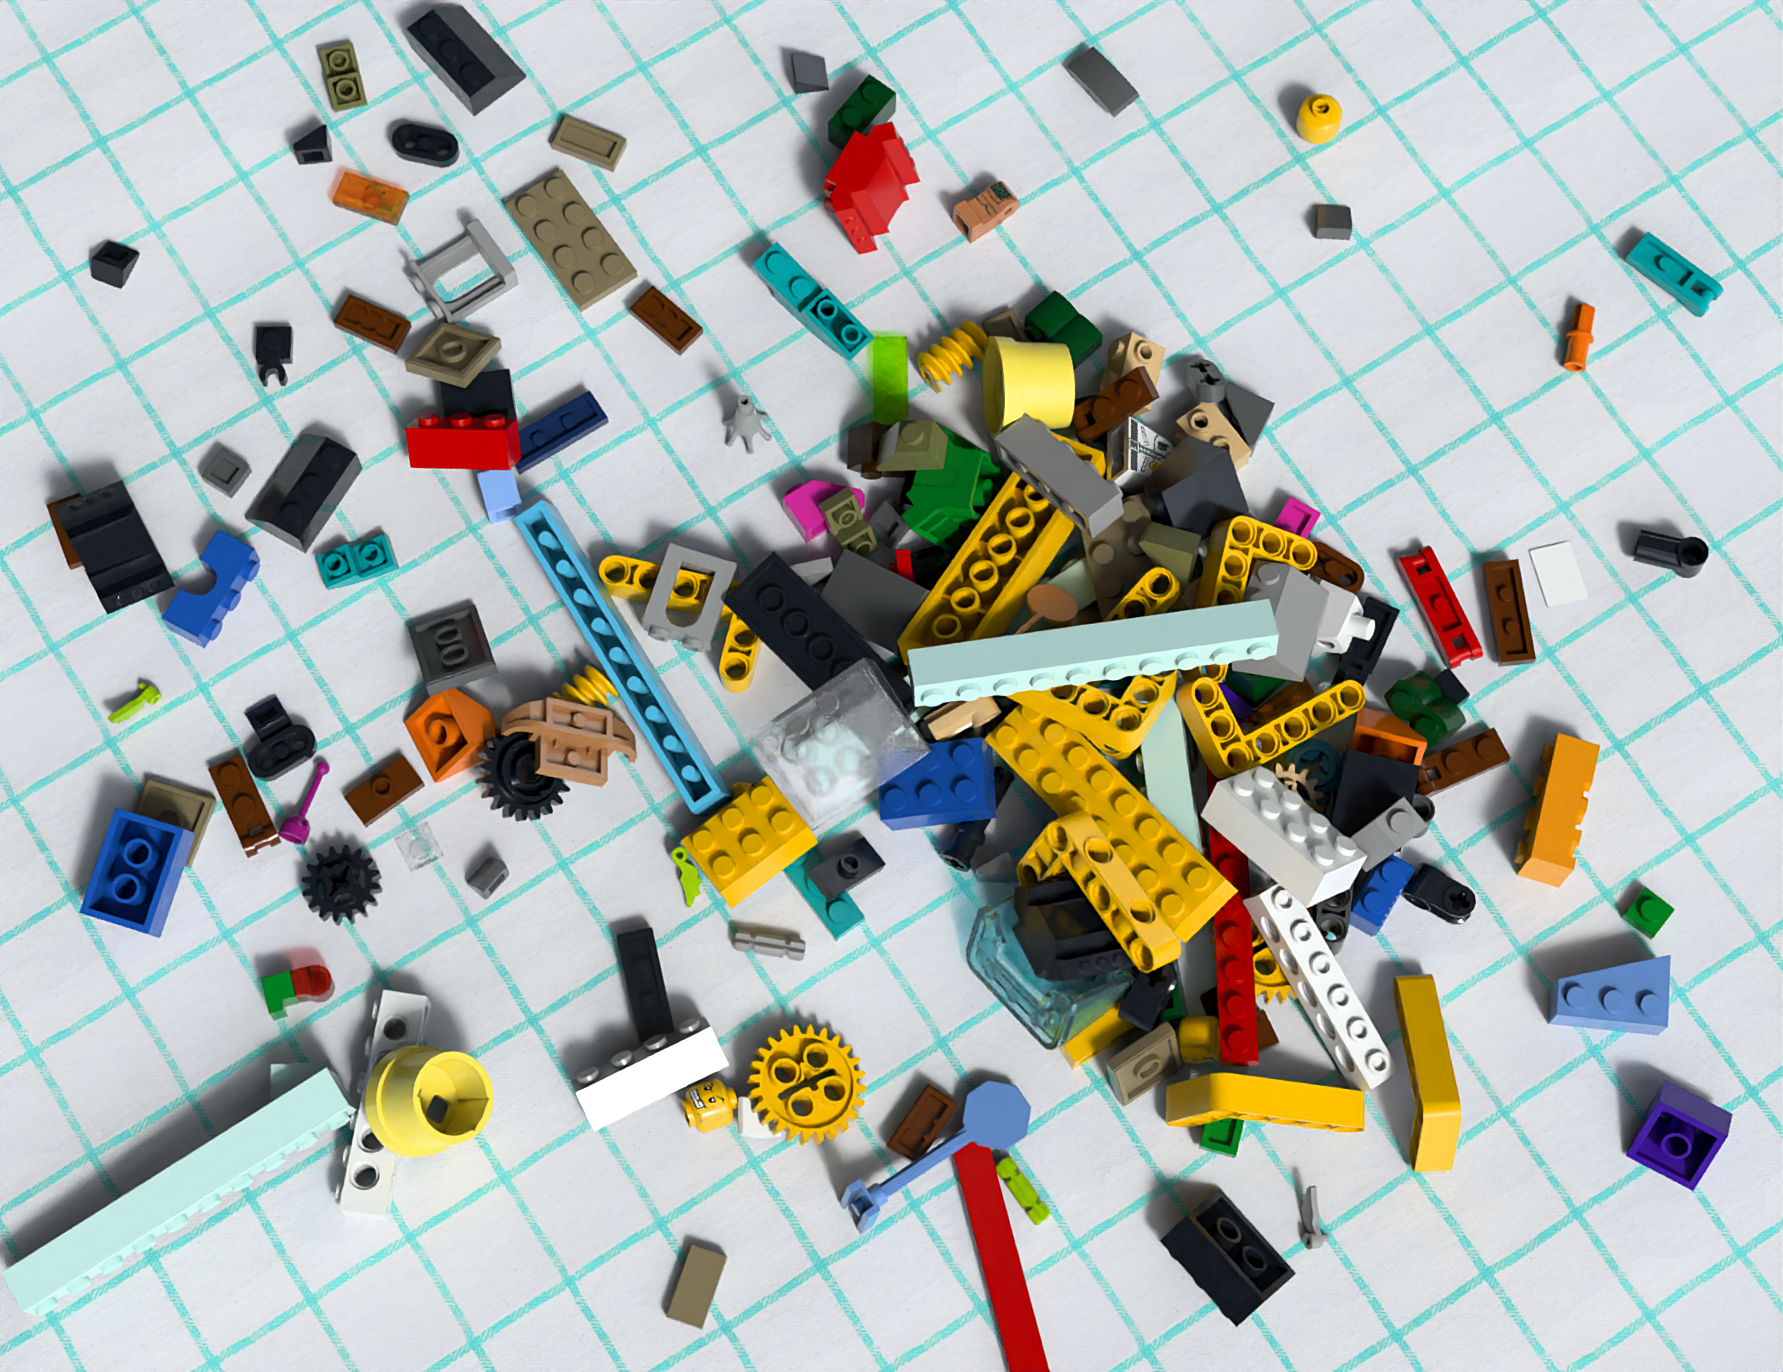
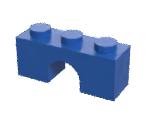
[161,530,260,649]

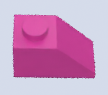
[783,480,865,543]

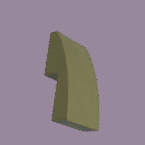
[319,43,368,113]
[818,487,879,558]

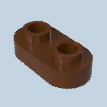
[1300,542,1365,595]

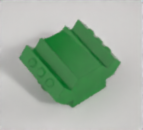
[901,421,1006,556]

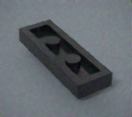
[616,927,675,1043]

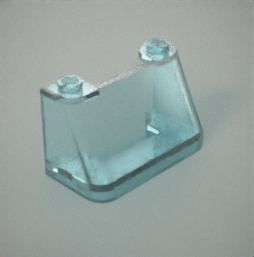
[966,895,1137,1050]

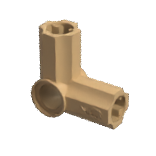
[923,696,1001,743]

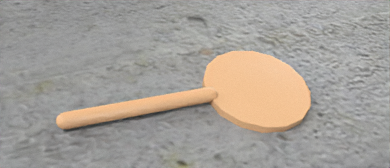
[1014,584,1078,635]

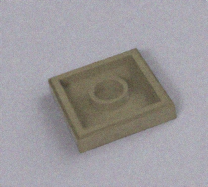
[405,322,502,388]
[133,777,217,868]
[1106,1021,1183,1106]

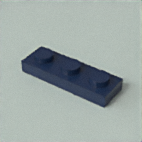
[514,390,609,475]

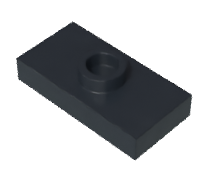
[807,837,886,903]

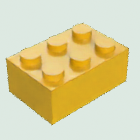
[680,775,818,909]

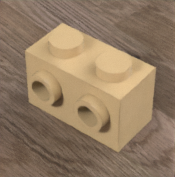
[1099,332,1166,418]
[1173,402,1252,471]

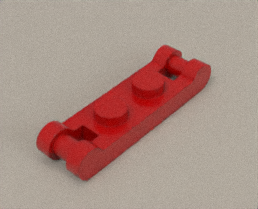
[1395,545,1483,669]

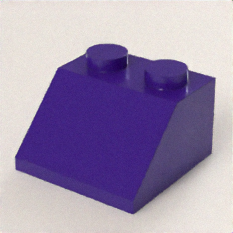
[1626,1079,1733,1191]

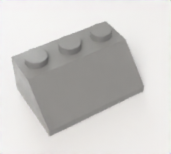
[1231,560,1330,682]

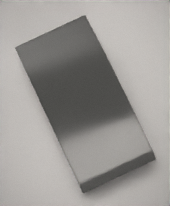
[1067,46,1139,117]

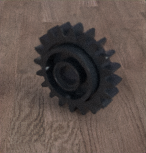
[474,727,570,822]

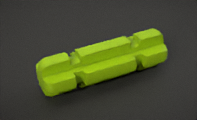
[995,1156,1051,1225]

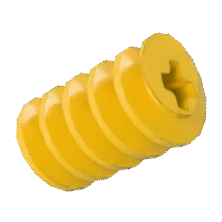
[917,320,988,394]
[550,665,619,707]

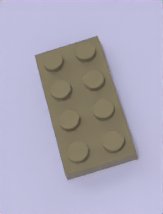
[505,169,638,312]
[1080,493,1175,621]

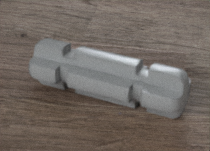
[734,929,806,961]

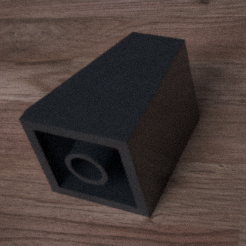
[1142,435,1249,542]
[1329,749,1421,858]

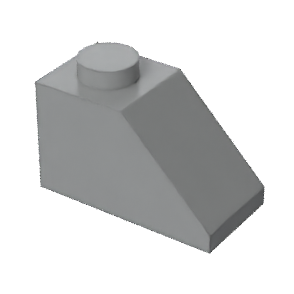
[1350,797,1427,872]

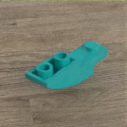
[751,242,874,361]

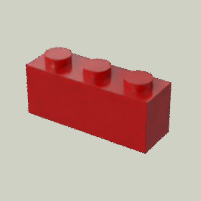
[405,412,521,470]

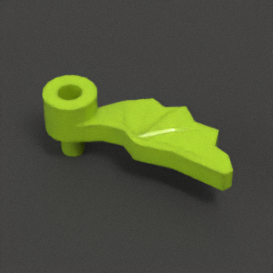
[107,682,162,724]
[670,847,702,907]

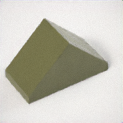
[1138,522,1201,598]

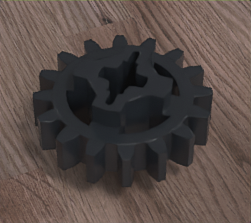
[301,845,383,926]

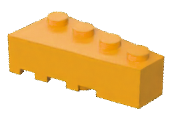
[1514,733,1600,888]

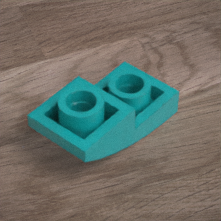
[316,534,399,590]

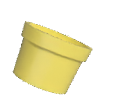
[982,336,1075,441]
[365,1045,493,1158]

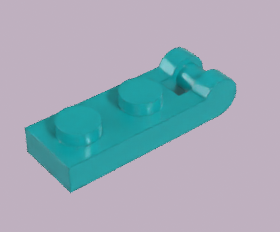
[1625,231,1723,317]

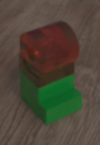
[261,965,335,1020]

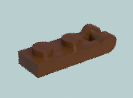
[1071,366,1160,444]
[1416,728,1511,798]
[208,754,282,858]

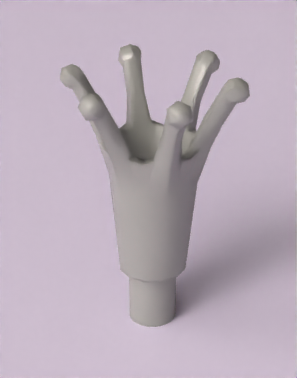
[723,395,772,454]

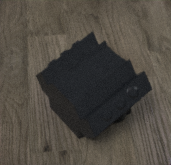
[53,480,176,614]
[1012,874,1135,984]

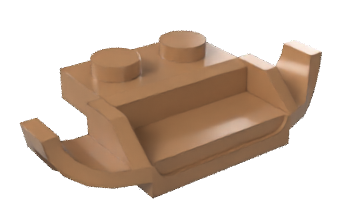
[501,697,637,787]

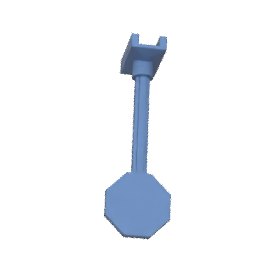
[840,1080,1031,1234]

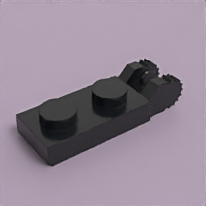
[1331,596,1400,687]

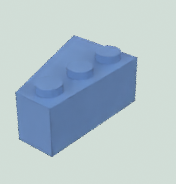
[1548,955,1671,1036]

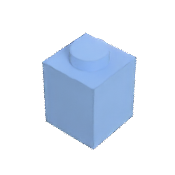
[477,468,524,524]

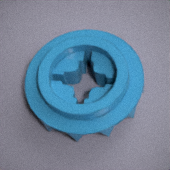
[1284,739,1341,793]

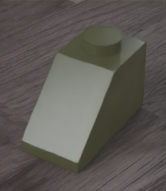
[876,419,948,471]

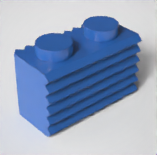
[1349,854,1414,937]

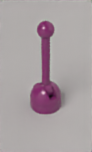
[278,761,330,845]

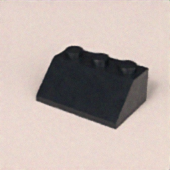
[406,6,527,117]
[246,434,363,554]
[1160,1189,1296,1327]

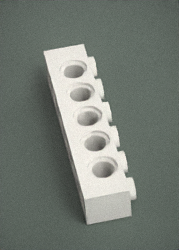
[1242,881,1400,1091]
[335,989,431,1222]

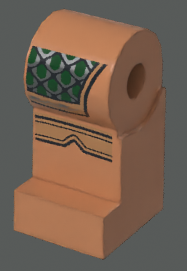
[952,181,1020,244]

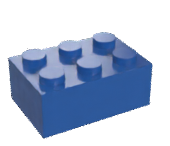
[877,737,997,831]
[79,808,195,938]

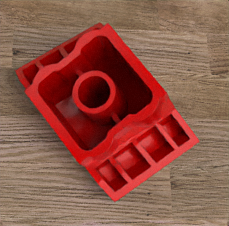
[823,122,920,255]

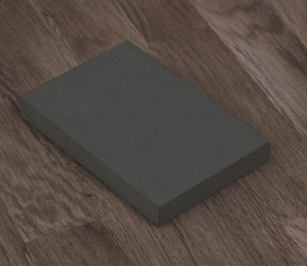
[820,548,931,656]
[408,605,499,696]

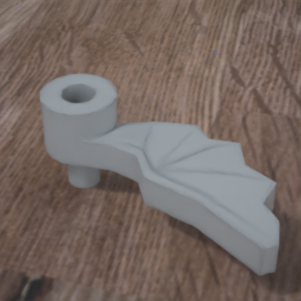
[1301,1185,1329,1249]

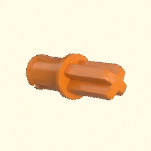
[1564,303,1596,372]

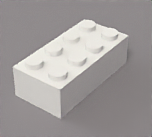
[1200,765,1367,908]

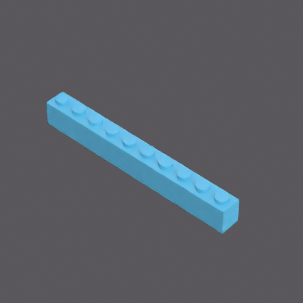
[513,500,733,817]

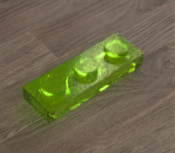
[873,336,908,425]

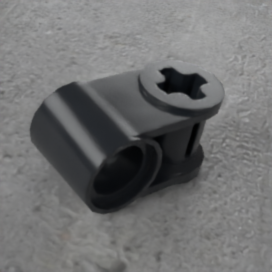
[1402,863,1476,925]
[1118,963,1178,1033]

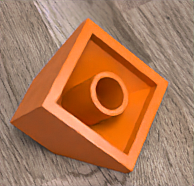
[404,688,499,783]
[1346,707,1427,766]

